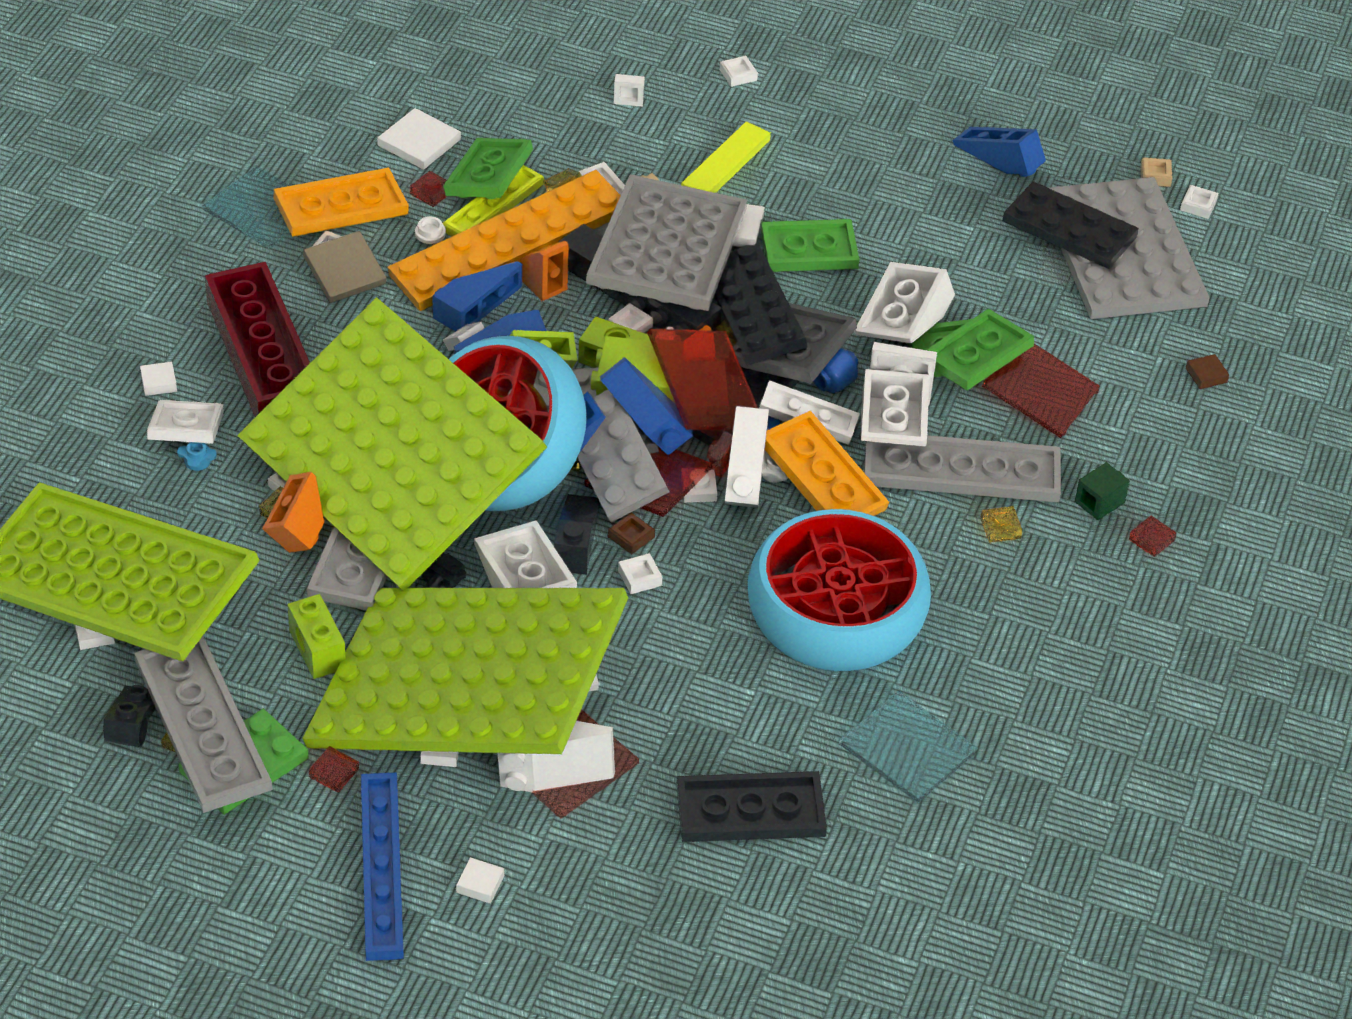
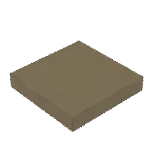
[303,231,387,303]

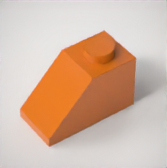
[521,241,569,301]
[262,472,324,553]

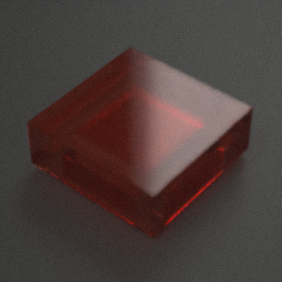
[1129,515,1177,557]
[309,746,359,793]

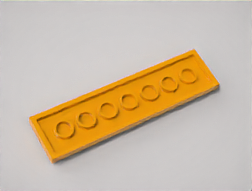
[388,170,621,311]

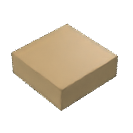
[1141,158,1172,187]

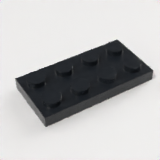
[1002,181,1139,269]
[676,771,827,842]

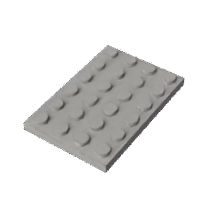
[586,174,747,311]
[1050,177,1210,319]

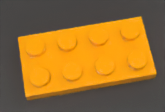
[273,168,409,237]
[765,410,890,516]

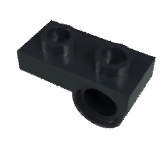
[103,685,156,748]

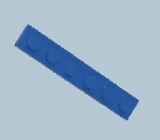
[361,772,404,961]

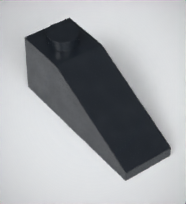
[554,494,600,575]

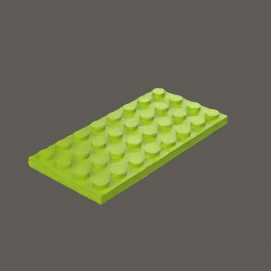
[0,482,260,662]

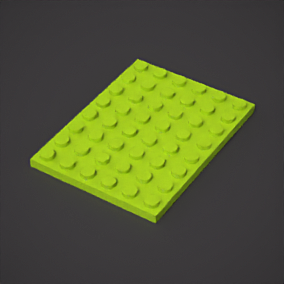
[237,297,547,591]
[302,588,628,755]

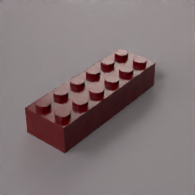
[205,261,310,417]

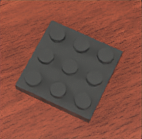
[727,303,857,383]

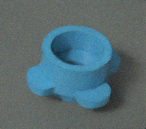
[177,442,217,471]

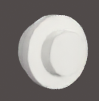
[415,216,446,244]

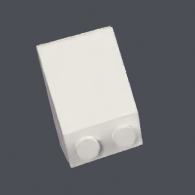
[854,262,955,343]
[861,369,929,446]
[474,520,577,588]
[497,721,615,793]

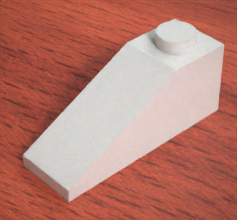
[725,406,769,508]

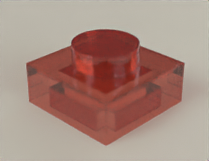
[410,170,447,207]
[707,431,733,478]

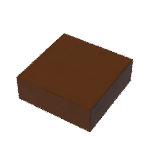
[1186,354,1229,389]
[608,512,655,555]

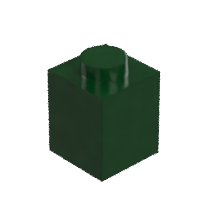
[1075,462,1130,520]

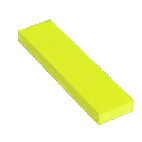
[681,121,771,193]
[442,165,544,237]

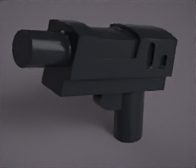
[421,552,467,588]

